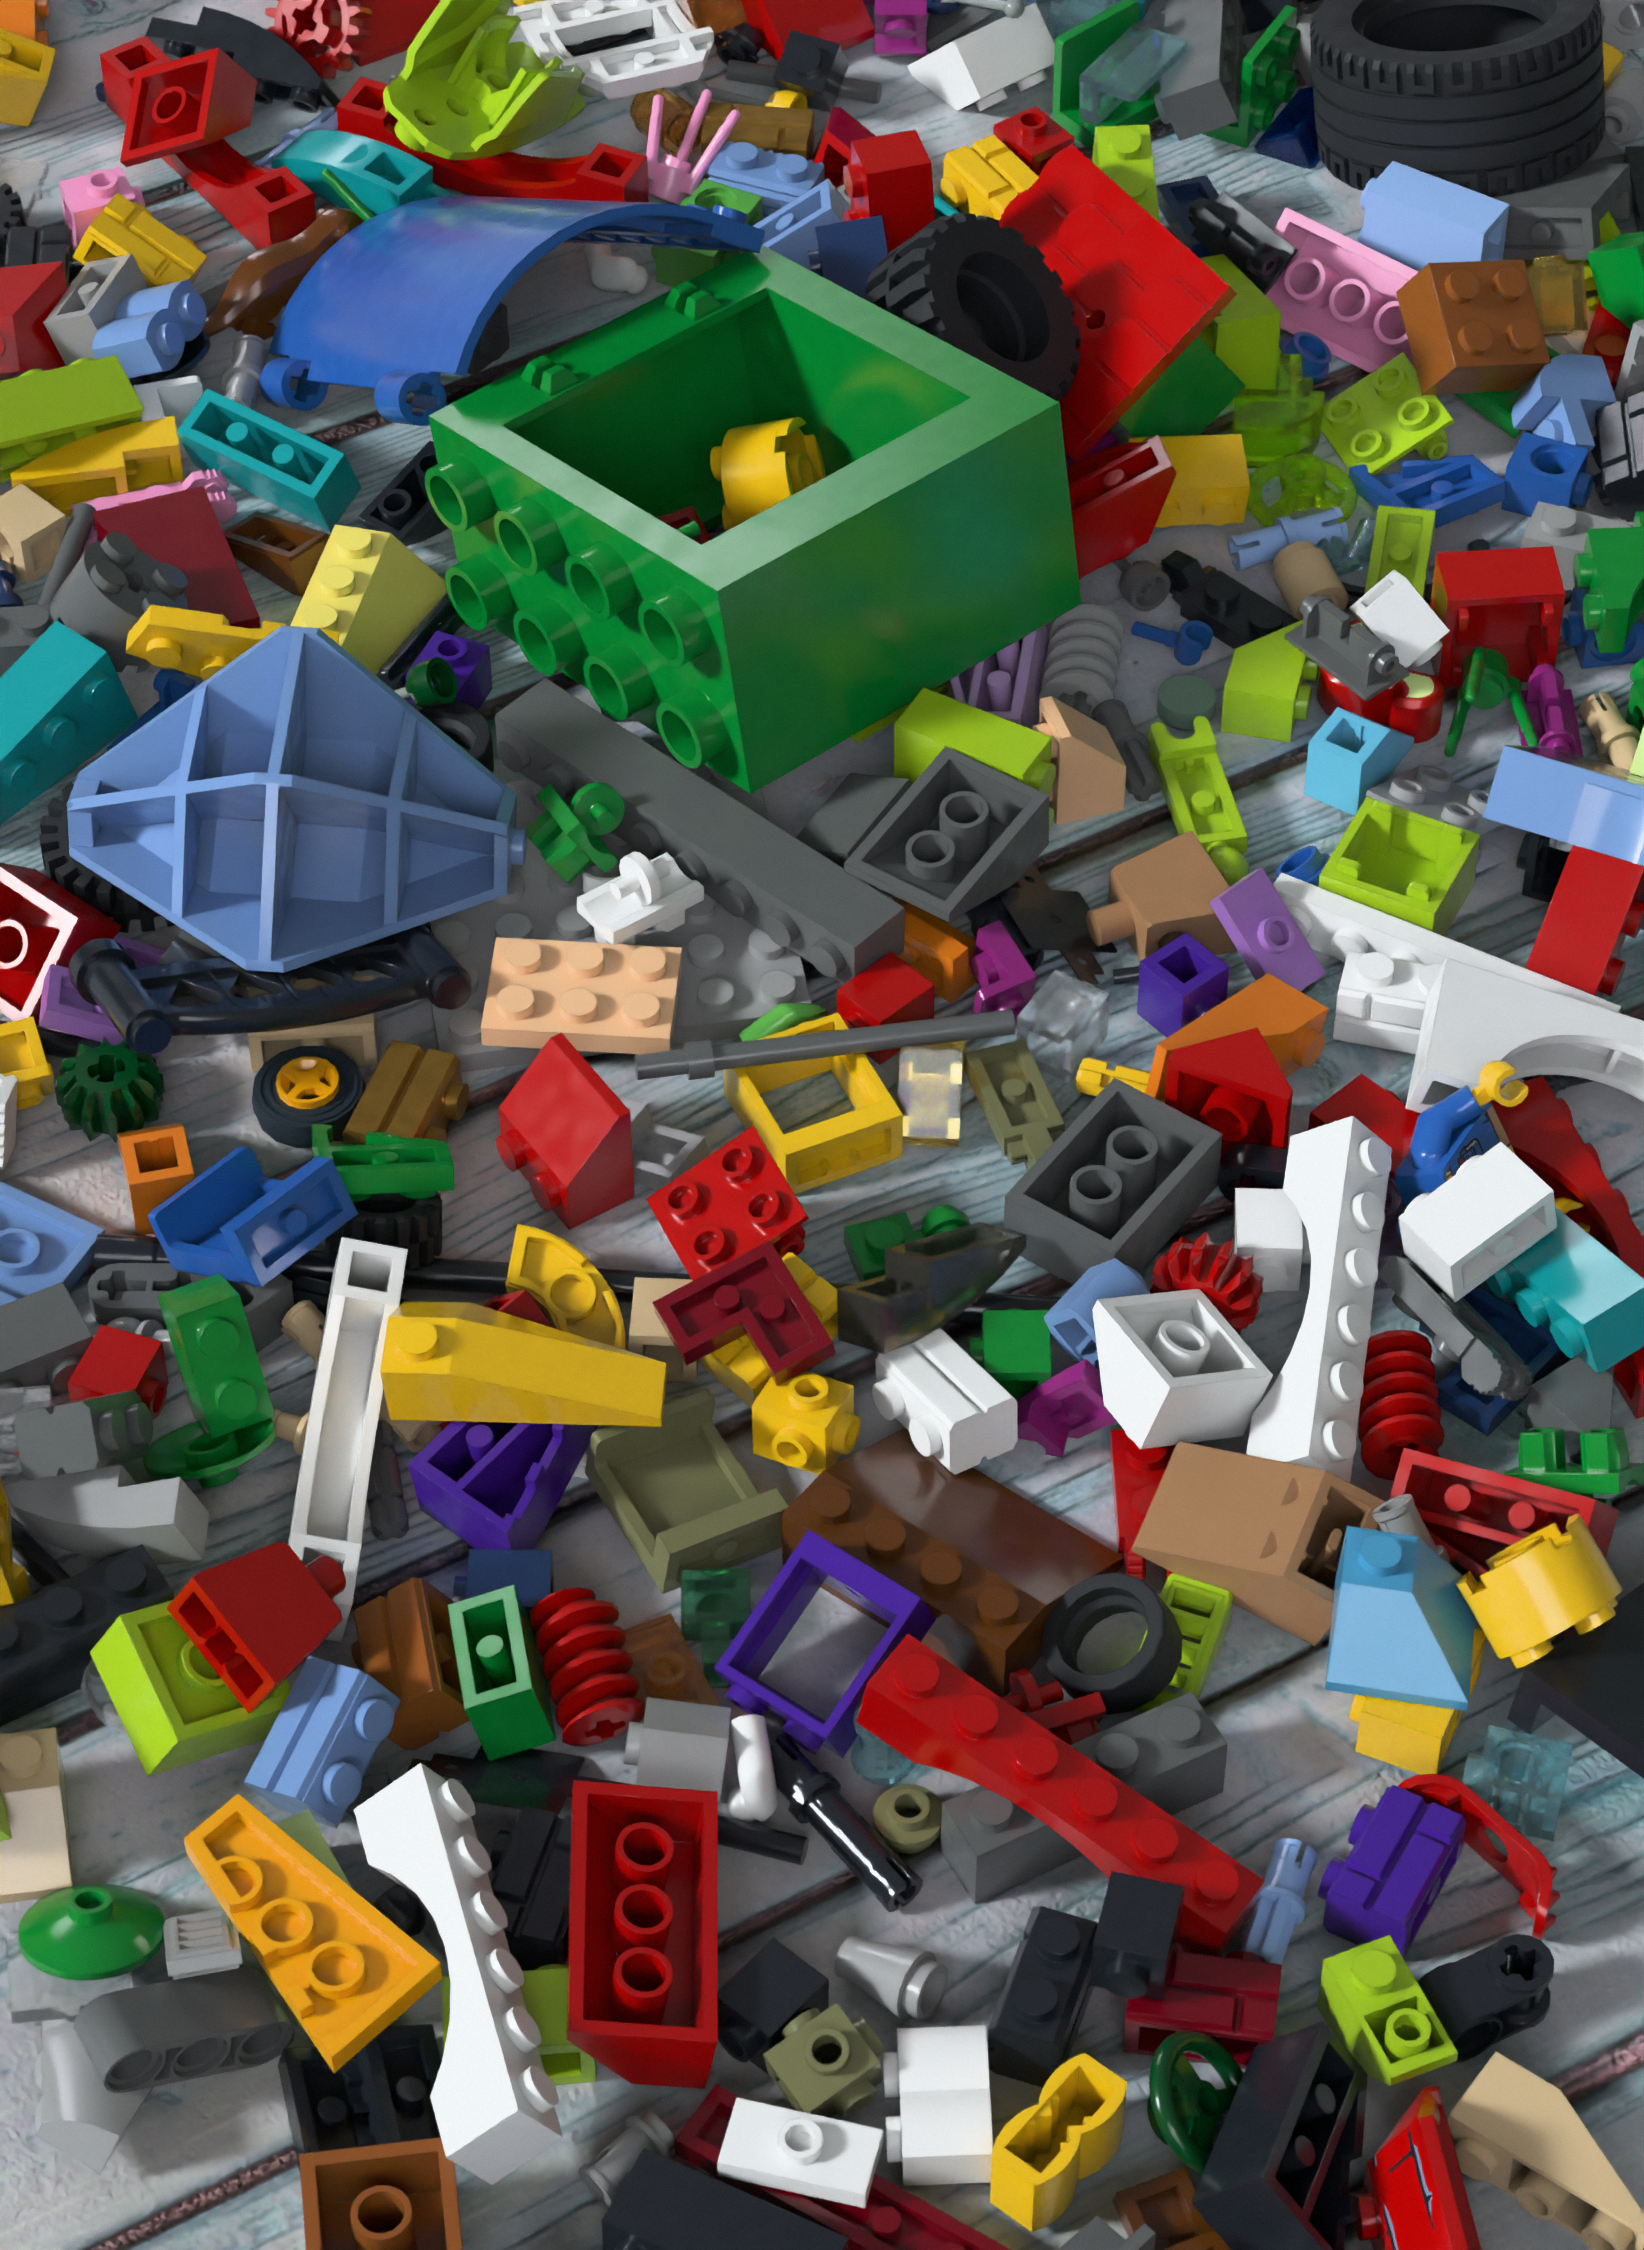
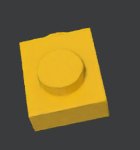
[0,1016,54,1110]

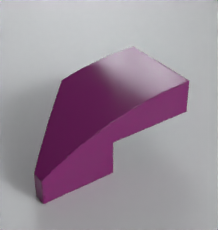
[1017,1359,1117,1458]

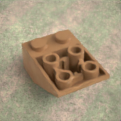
[1131,1441,1386,1646]

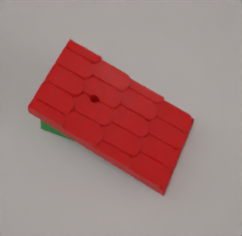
[999,144,1246,463]

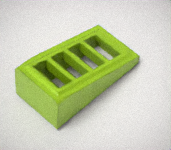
[1132,1573,1234,1714]

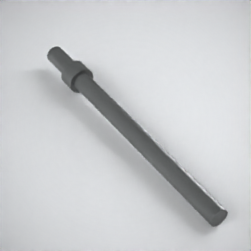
[634,1009,1015,1080]

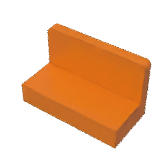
[898,900,976,1004]

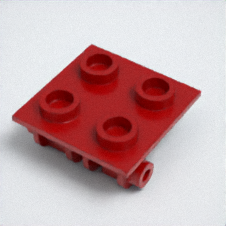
[646,1126,809,1281]

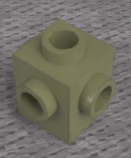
[763,2002,885,2119]

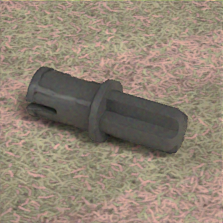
[1090,699,1162,802]

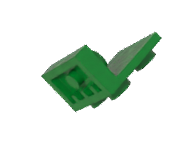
[1052,0,1160,151]
[1202,5,1301,148]

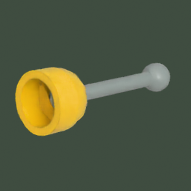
[688,79,808,109]

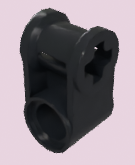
[1417,1934,1554,2063]

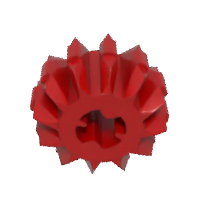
[1150,1232,1264,1335]

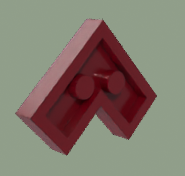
[652,1240,836,1386]

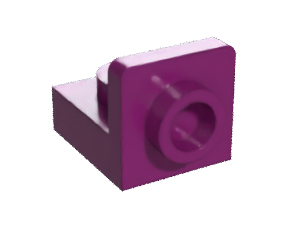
[970,920,1037,1022]

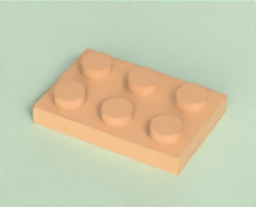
[481,937,683,1054]

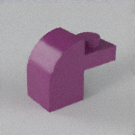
[874,0,927,57]

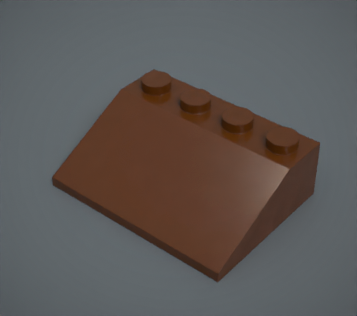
[782,1427,1124,1697]

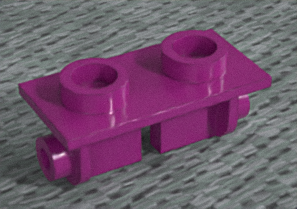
[1516,664,1584,757]

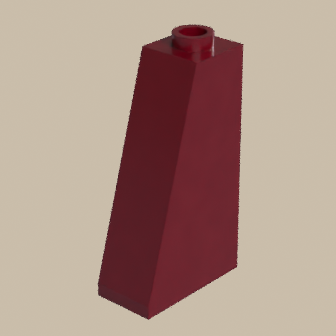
[92,486,261,629]

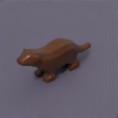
[202,207,364,341]

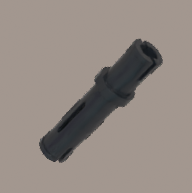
[769,1733,923,1912]

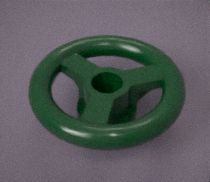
[1147,2030,1244,2174]

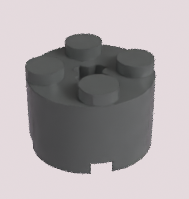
[50,532,188,673]

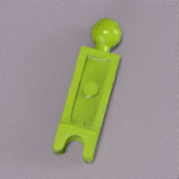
[1148,716,1250,886]

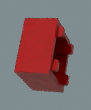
[1430,546,1565,687]

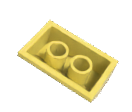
[290,524,447,701]

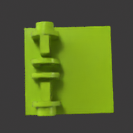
[1310,352,1455,476]

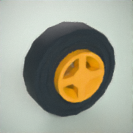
[252,1046,366,1148]

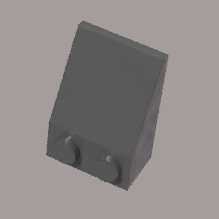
[844,746,1049,922]

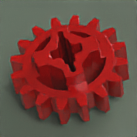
[265,0,372,80]

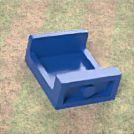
[148,1146,358,1287]

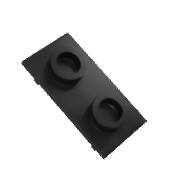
[1189,191,1298,295]

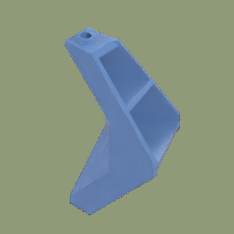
[67,626,527,973]

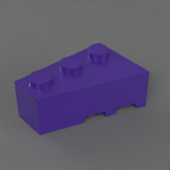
[408,1421,599,1550]

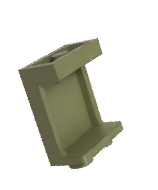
[585,1389,789,1594]

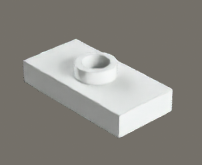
[717,2098,883,2208]

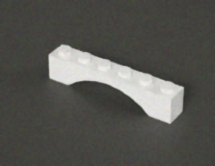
[1246,1116,1392,1483]
[288,1237,408,1642]
[354,1763,563,2185]

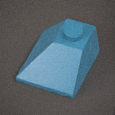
[1325,1526,1475,1711]

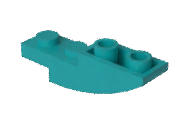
[272,130,454,215]

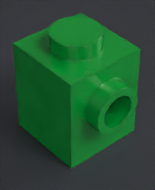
[969,1308,1052,1401]

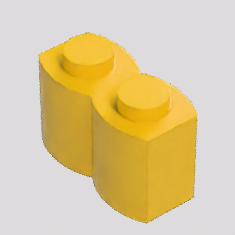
[990,2053,1127,2232]

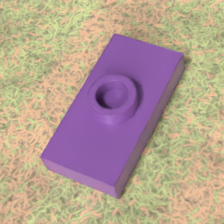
[1209,867,1326,991]

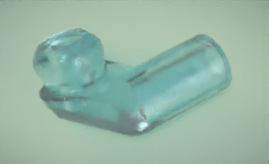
[1315,517,1376,576]

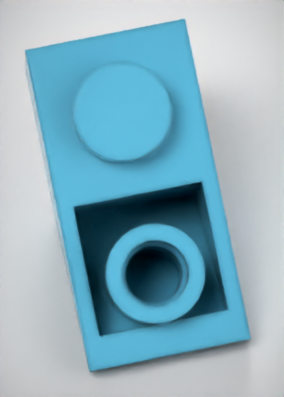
[1304,707,1414,816]

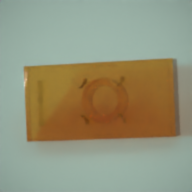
[620,1613,720,1719]

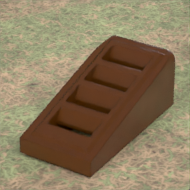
[223,511,330,597]

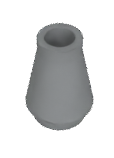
[834,1935,948,2021]

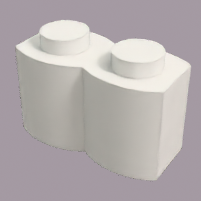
[883,2025,993,2186]

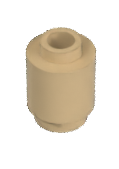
[1273,541,1349,621]

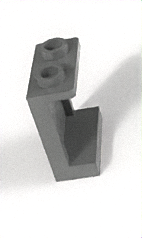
[1494,163,1633,260]

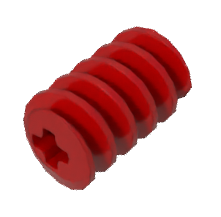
[1357,1329,1445,1481]
[529,1587,646,1746]

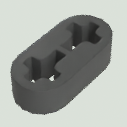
[87,1263,206,1330]

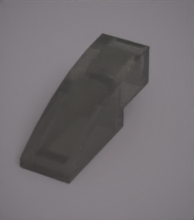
[837,1222,1026,1354]

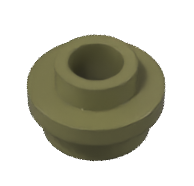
[873,1784,942,1854]

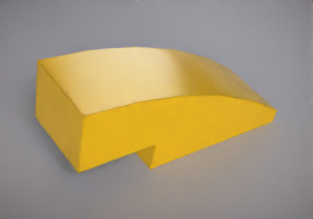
[10,416,184,518]

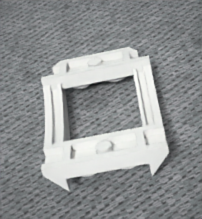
[513,0,714,100]

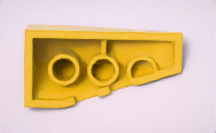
[380,1301,668,1427]

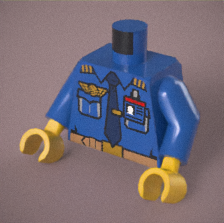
[1394,1060,1590,1241]

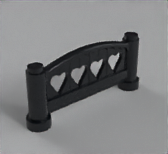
[68,922,472,1055]

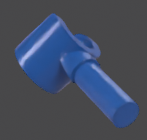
[1131,620,1213,666]

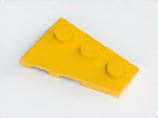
[125,604,340,681]

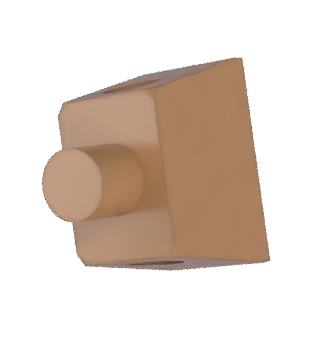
[1086,831,1238,962]

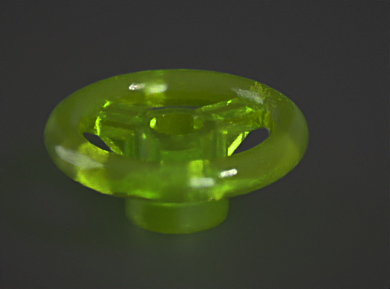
[1247,453,1357,527]

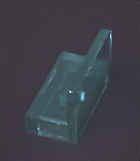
[1079,23,1187,126]

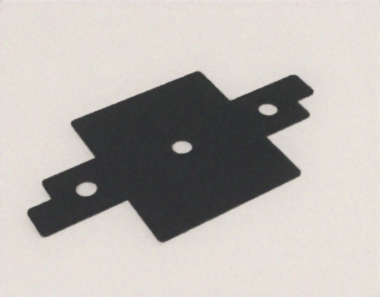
[997,863,1118,985]
[408,1745,632,1815]

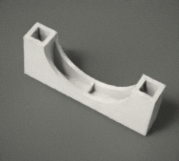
[1405,957,1644,1113]

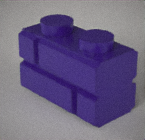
[1318,1785,1467,1959]

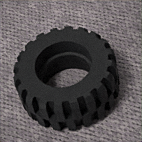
[864,213,1081,402]

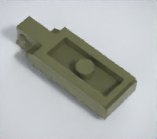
[963,1039,1065,1171]

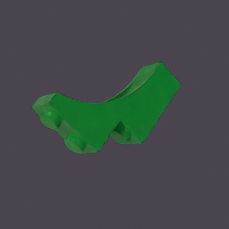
[1573,511,1644,653]

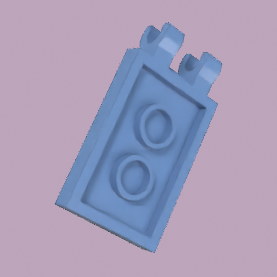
[0,1181,105,1306]

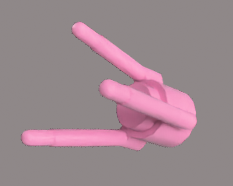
[646,89,740,205]

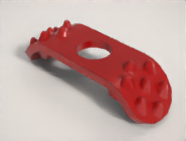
[1397,1774,1560,1941]

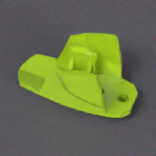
[382,0,586,160]

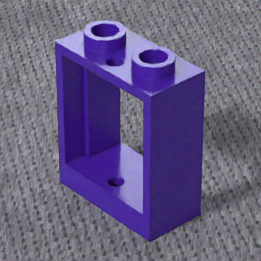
[714,1530,936,1758]

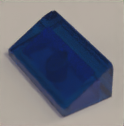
[1254,86,1321,169]

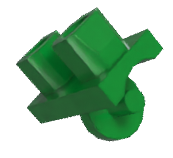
[527,782,625,884]
[1504,1427,1644,1507]

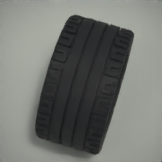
[1310,0,1605,197]

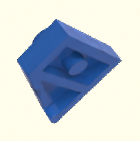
[1349,455,1506,529]

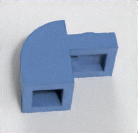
[1512,354,1617,452]

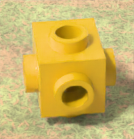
[751,1371,861,1475]

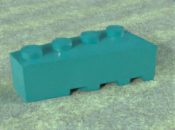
[0,620,139,825]

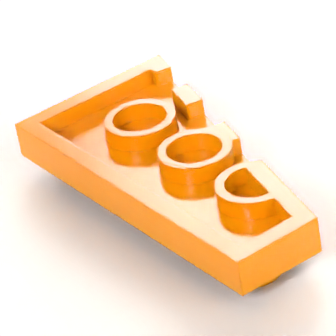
[184,1793,442,2073]

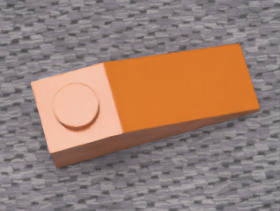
[1145,973,1329,1100]

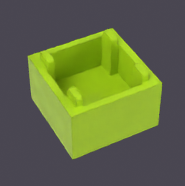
[1318,796,1480,937]
[90,1600,291,1777]

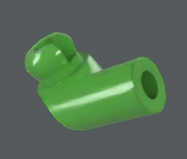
[738,1003,829,1042]

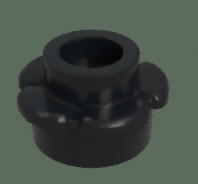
[714,20,763,65]

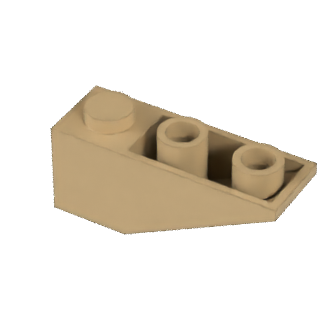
[1448,2051,1644,2250]

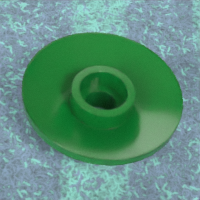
[143,1418,276,1488]
[18,1884,165,1981]

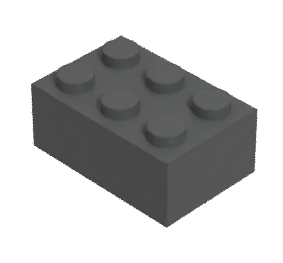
[1003,1077,1222,1285]

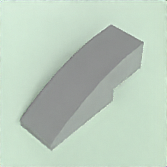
[4,1464,210,1564]

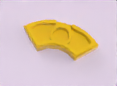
[505,1224,627,1351]

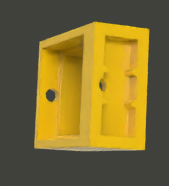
[723,1012,903,1194]

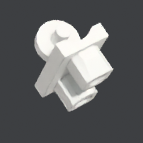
[577,851,704,946]

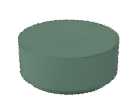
[1157,674,1217,730]

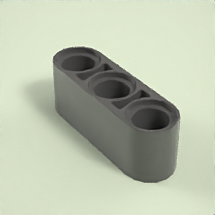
[73,1967,295,2093]

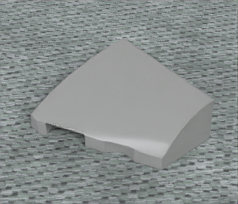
[34,1997,154,2173]

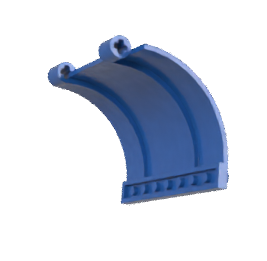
[259,196,765,426]

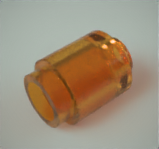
[630,87,706,157]

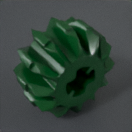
[55,1036,165,1143]

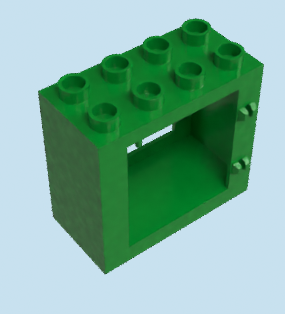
[425,245,1081,794]

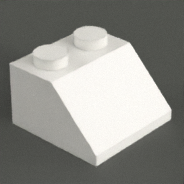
[907,2,1055,111]
[1092,1289,1273,1449]

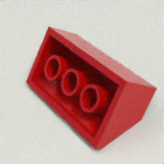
[566,1780,718,2089]

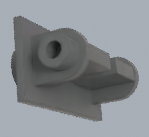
[1285,594,1410,701]

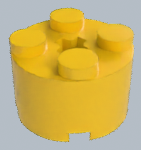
[710,417,826,531]
[1456,1514,1623,1669]

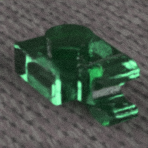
[681,1568,751,1688]

